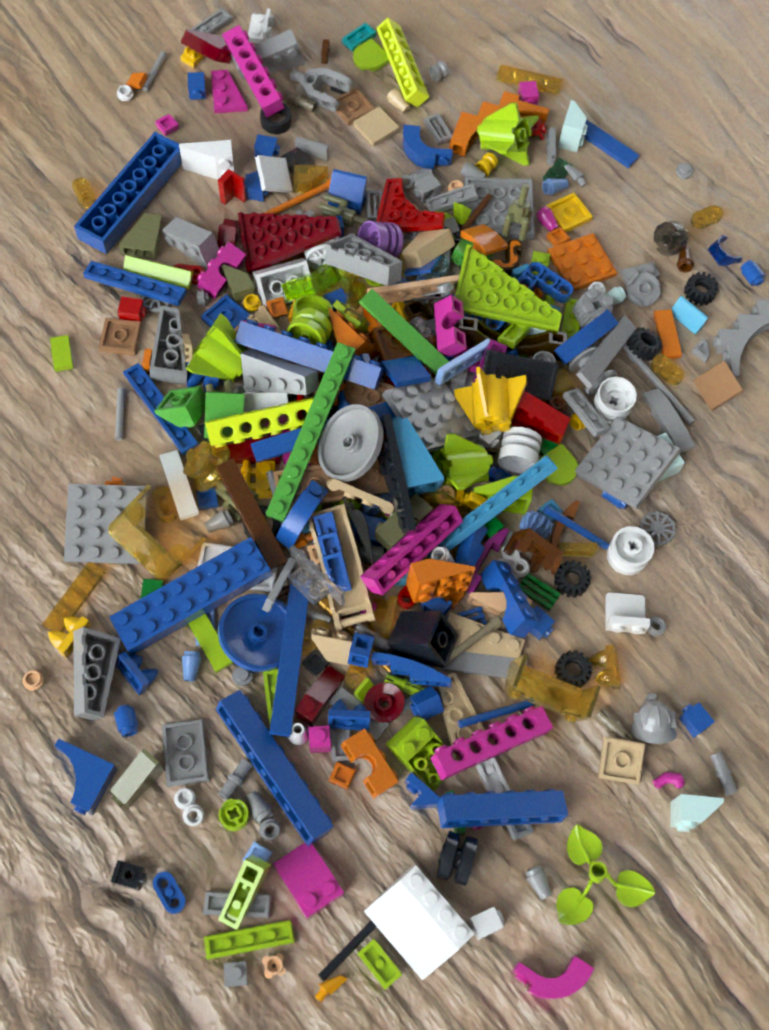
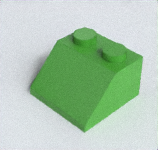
[154,386,206,427]

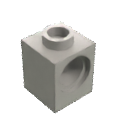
[413,173,441,204]

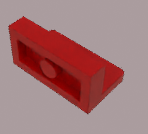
[218,169,247,205]

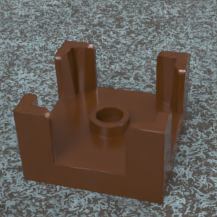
[369,320,414,367]
[503,528,560,573]

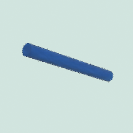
[543,506,610,550]
[458,699,534,728]

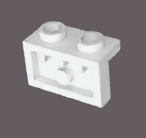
[248,9,274,43]

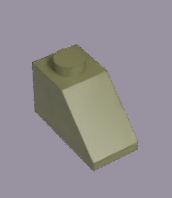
[221,265,256,303]

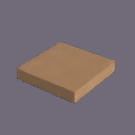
[334,87,375,126]
[98,318,142,356]
[693,361,744,411]

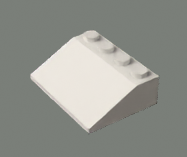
[364,865,475,980]

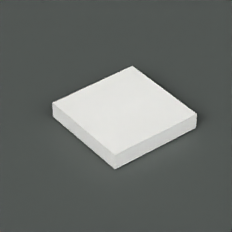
[255,155,293,193]

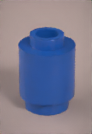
[740,260,766,286]
[114,705,139,738]

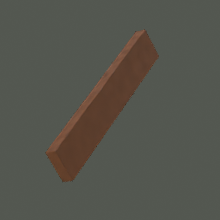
[215,458,287,570]

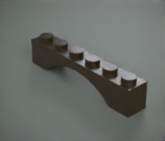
[457,316,567,361]

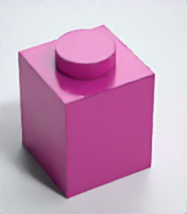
[518,81,539,105]
[308,725,331,753]

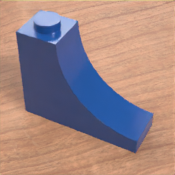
[54,738,117,816]

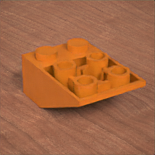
[328,308,377,360]
[406,559,475,603]

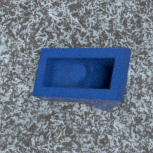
[405,772,440,809]

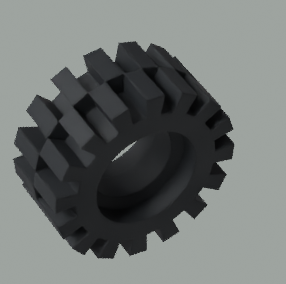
[684,272,719,306]
[627,327,663,361]
[554,560,591,598]
[554,650,593,689]

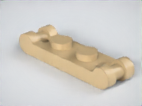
[326,478,394,514]

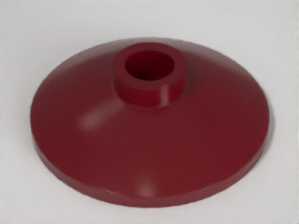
[364,683,405,723]

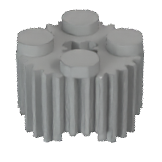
[572,288,614,327]

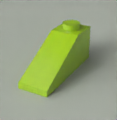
[218,855,271,930]

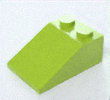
[473,476,533,515]

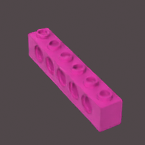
[222,25,284,117]
[360,504,463,595]
[431,706,553,781]

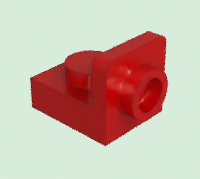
[528,117,547,140]

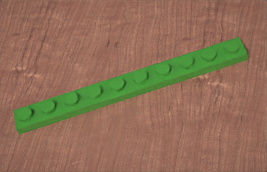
[266,342,355,522]

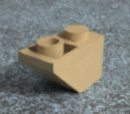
[311,627,352,665]

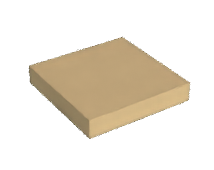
[353,107,400,147]
[597,736,646,785]

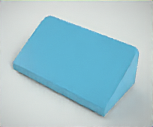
[671,296,708,334]

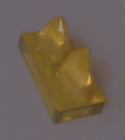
[588,645,621,689]

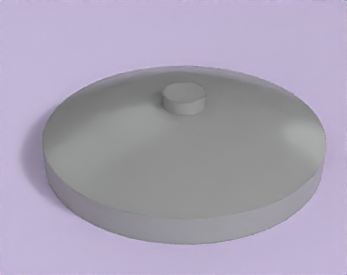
[318,404,383,482]

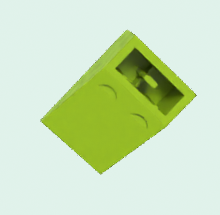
[385,716,454,792]

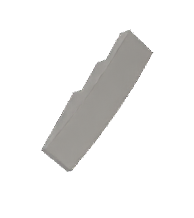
[642,388,695,453]

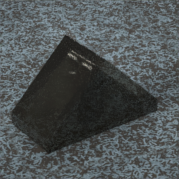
[281,147,314,176]

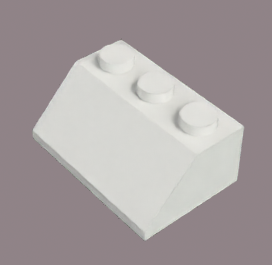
[252,258,315,309]
[233,385,292,417]

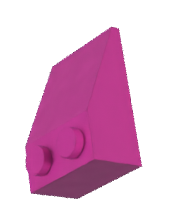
[273,843,344,920]

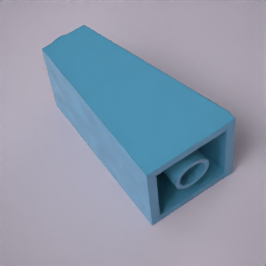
[392,417,444,497]

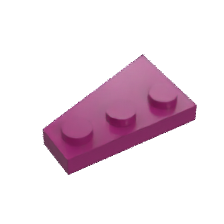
[211,70,248,113]

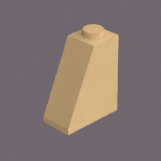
[402,229,455,268]

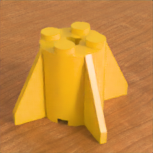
[454,367,527,435]

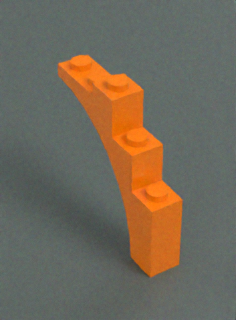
[449,91,549,157]

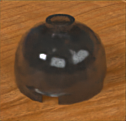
[653,220,689,256]

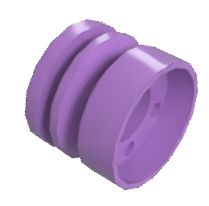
[357,221,403,258]

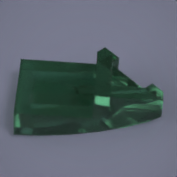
[542,157,573,181]

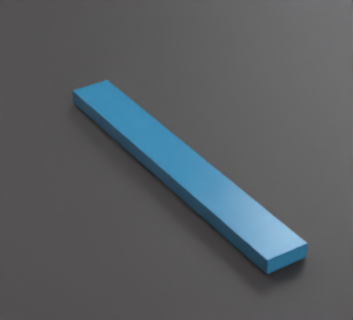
[426,455,558,559]

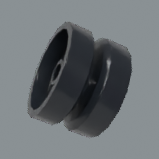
[436,830,478,886]

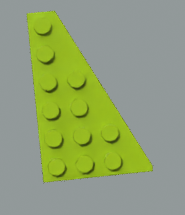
[455,244,562,332]

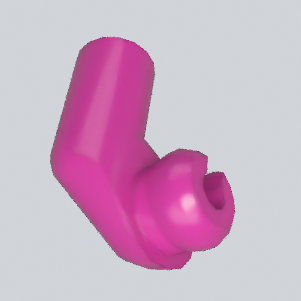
[652,772,685,790]

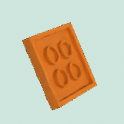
[547,233,617,292]

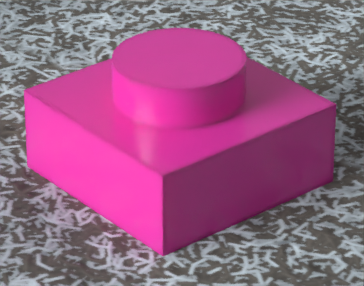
[155,114,179,136]

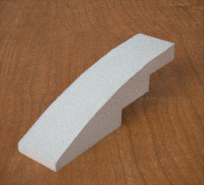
[159,450,199,520]

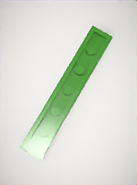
[359,289,449,375]

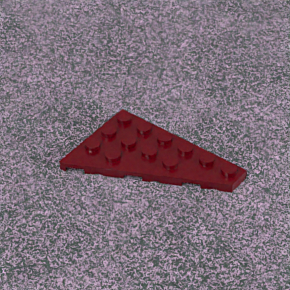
[238,212,342,274]

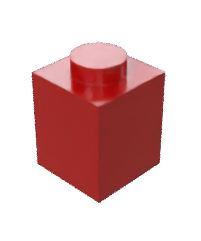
[117,296,147,323]

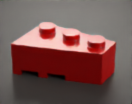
[511,391,571,445]

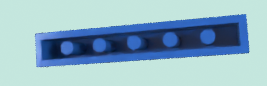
[437,789,568,828]

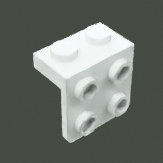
[605,593,650,634]

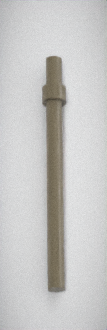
[419,610,506,686]

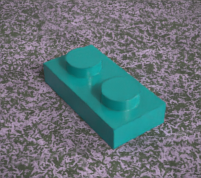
[342,22,376,52]

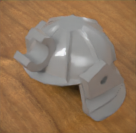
[631,693,677,744]

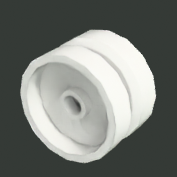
[607,526,654,575]

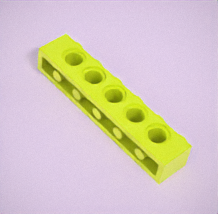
[377,17,429,107]
[205,397,314,448]

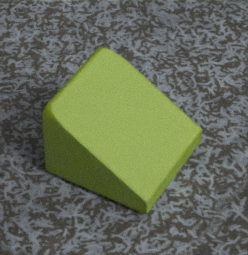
[453,202,472,225]
[354,678,374,704]

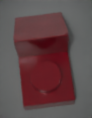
[217,219,240,249]

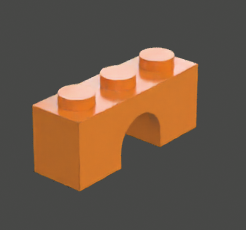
[340,728,398,799]

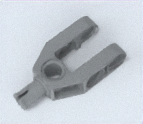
[290,68,354,112]

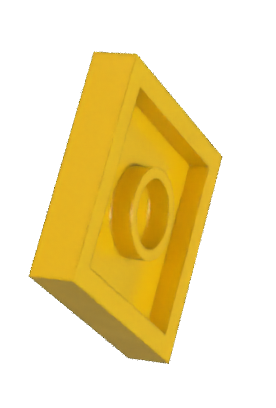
[546,192,593,233]

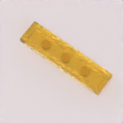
[496,64,562,95]
[344,277,366,320]
[42,562,106,632]

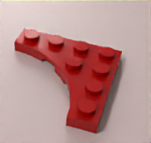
[376,178,446,232]

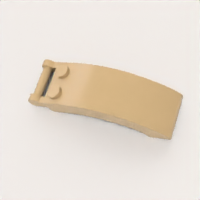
[308,504,376,631]

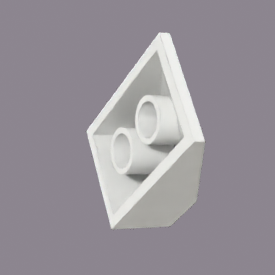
[179,140,234,180]

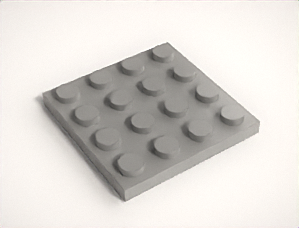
[464,177,534,239]
[382,377,480,452]
[575,417,681,509]
[64,484,148,564]

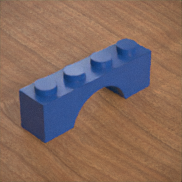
[245,134,280,202]
[480,560,539,638]

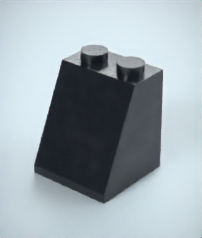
[387,611,459,668]

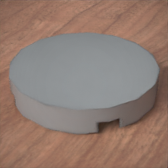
[626,272,661,307]

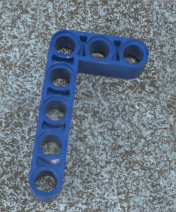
[486,262,573,332]

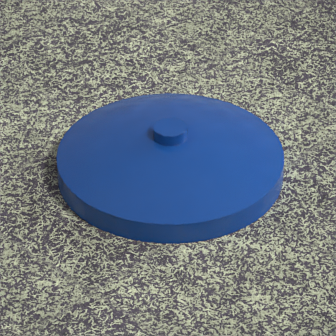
[218,594,287,672]

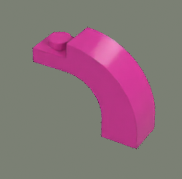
[512,956,594,999]

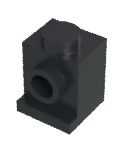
[110,860,147,891]

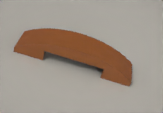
[550,500,580,575]

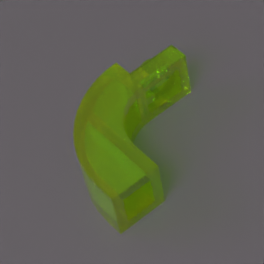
[281,263,342,301]

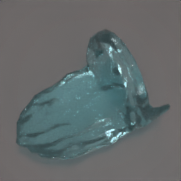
[421,254,449,279]

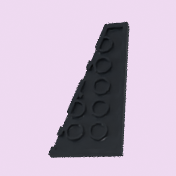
[377,414,416,534]

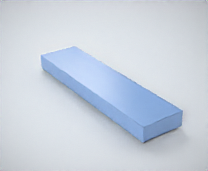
[435,338,490,385]

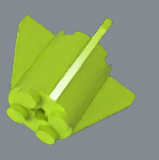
[477,103,539,166]
[186,313,248,383]
[429,433,493,501]

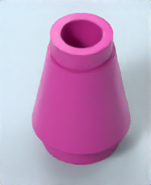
[536,206,559,232]

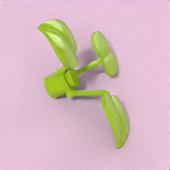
[556,824,655,925]

